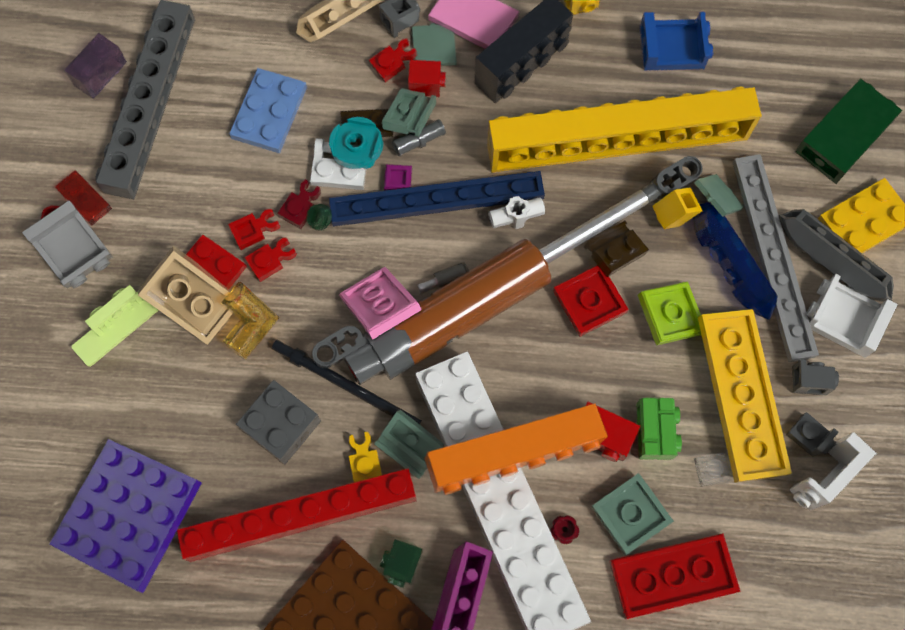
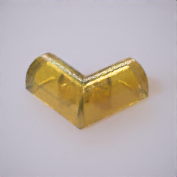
[221,282,280,360]

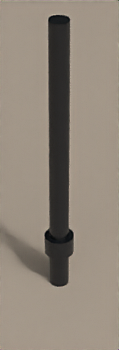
[272,340,422,425]

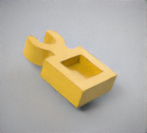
[349,431,382,482]

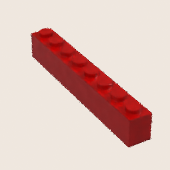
[177,468,417,562]

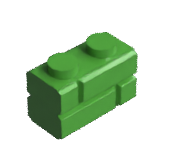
[636,398,682,460]

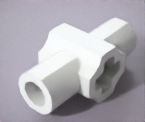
[489,196,545,229]

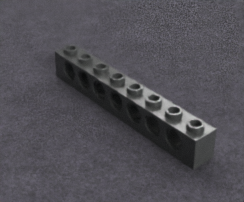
[96,0,195,200]

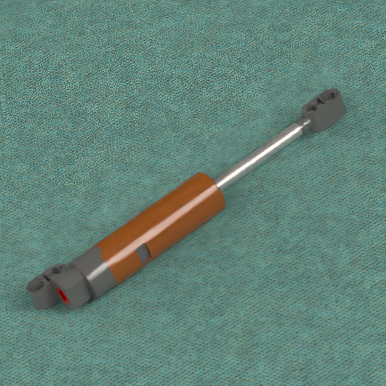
[312,156,702,385]

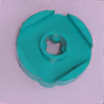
[329,117,383,169]

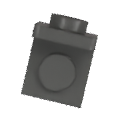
[786,412,839,457]

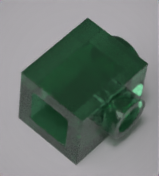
[380,539,423,588]

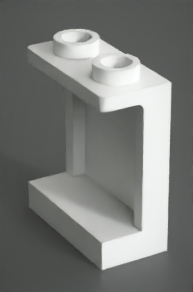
[807,274,898,358]
[790,432,876,510]

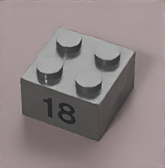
[236,380,321,465]

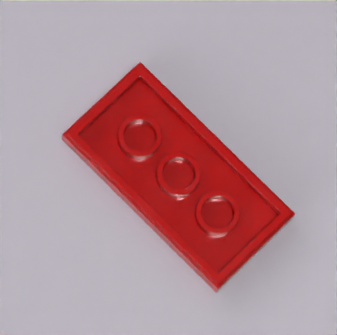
[610,533,741,620]

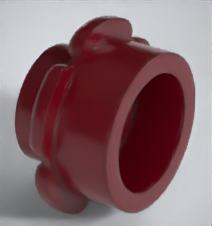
[550,515,579,544]

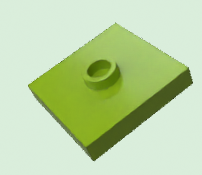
[637,282,701,346]

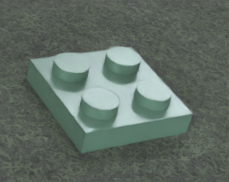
[591,473,674,556]

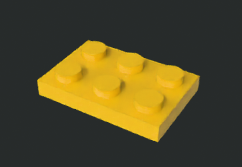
[817,178,905,254]

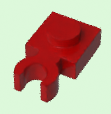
[369,38,417,83]
[228,209,280,250]
[244,237,297,282]

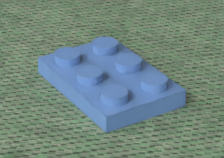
[229,68,307,154]

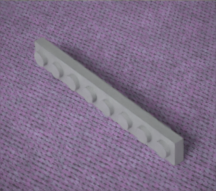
[733,154,819,362]

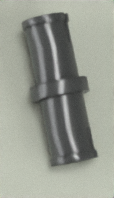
[392,119,446,156]

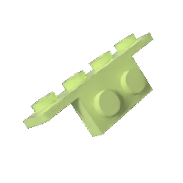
[72,285,159,367]

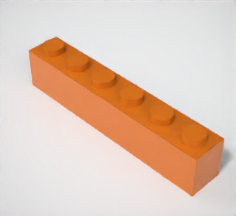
[425,404,608,495]

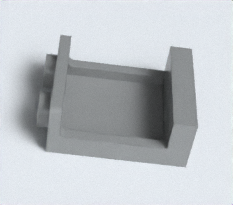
[22,201,113,289]

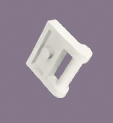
[310,138,366,190]

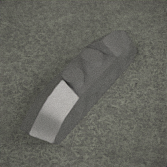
[779,209,894,302]

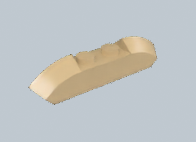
[296,0,383,42]

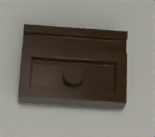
[584,220,649,277]

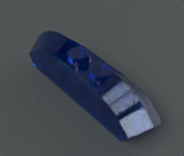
[693,203,778,320]

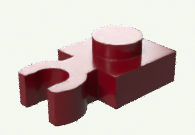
[277,179,321,229]

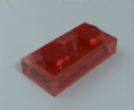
[55,170,112,226]

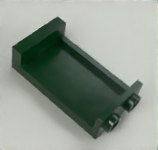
[795,78,903,184]

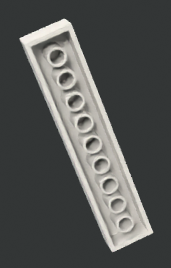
[415,351,591,630]

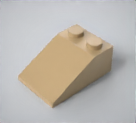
[138,245,242,345]

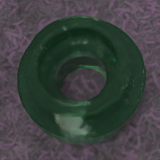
[307,204,332,231]

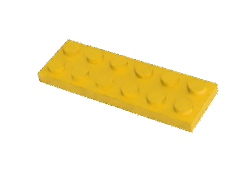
[698,309,792,483]

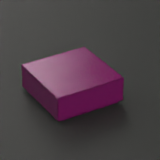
[384,164,412,191]

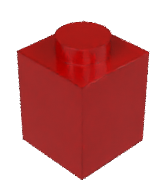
[408,60,446,97]

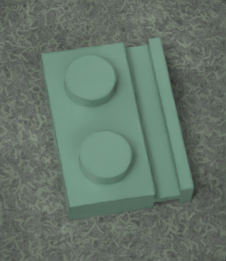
[382,88,436,137]
[374,410,445,479]

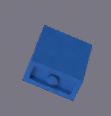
[640,12,713,71]

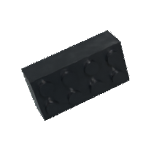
[474,0,573,104]

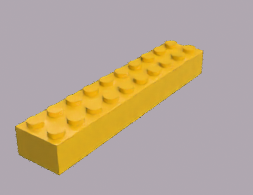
[487,87,762,173]

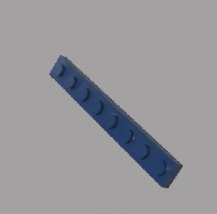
[329,171,545,227]

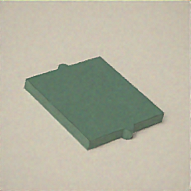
[412,23,457,66]
[694,174,744,217]

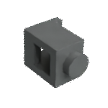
[379,0,421,38]
[792,359,839,395]

